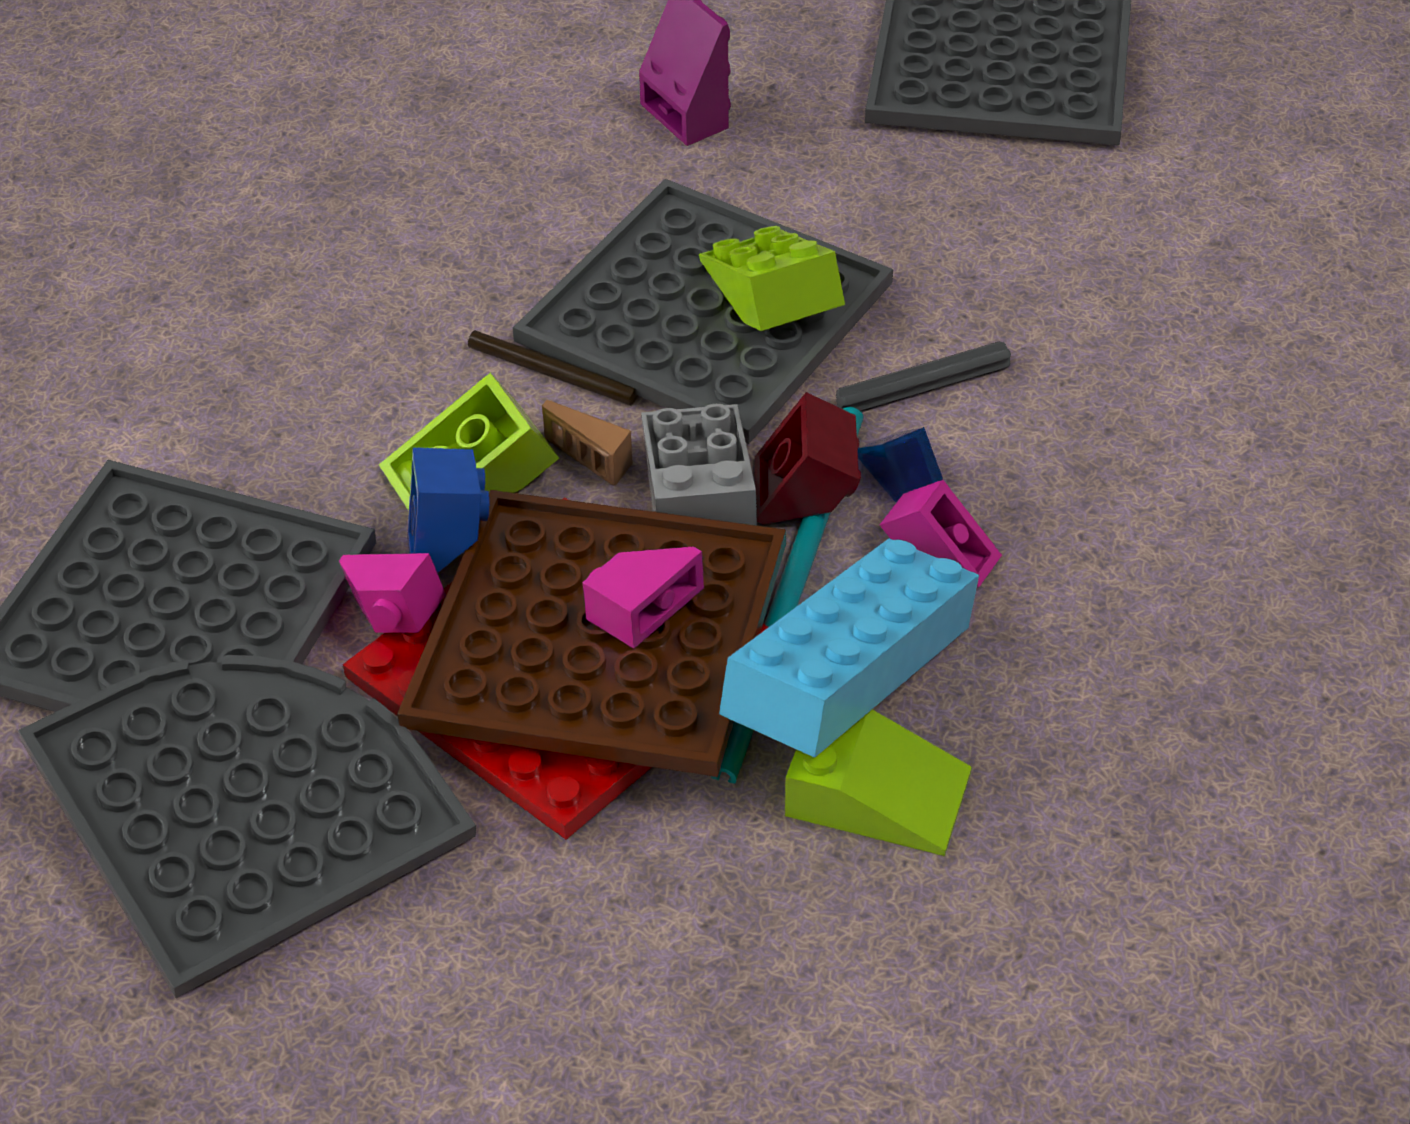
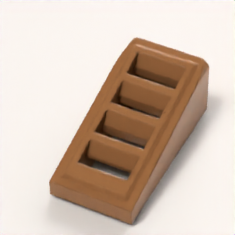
[542,400,633,486]

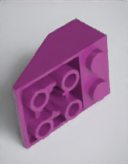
[639,0,731,146]

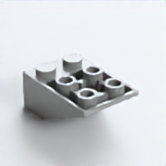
[641,404,757,525]

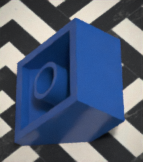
[407,448,489,573]

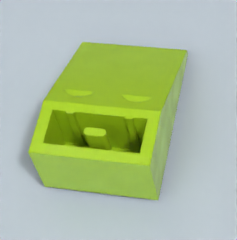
[699,226,845,331]

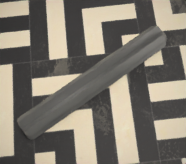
[836,341,1011,411]

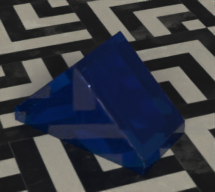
[858,427,943,503]

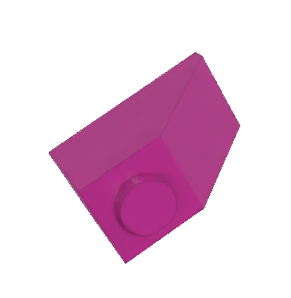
[880,480,1002,588]
[583,547,704,649]
[339,553,446,633]

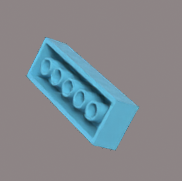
[719,538,979,758]

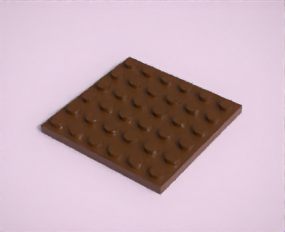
[397,490,786,777]

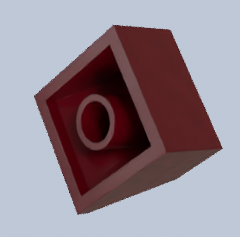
[755,392,861,525]

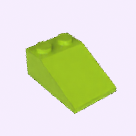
[379,373,559,510]
[785,709,972,856]

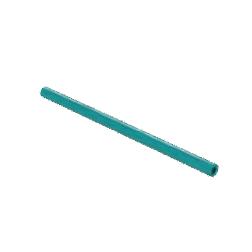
[711,407,864,784]

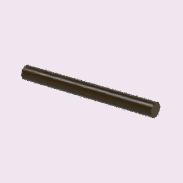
[468,330,638,406]

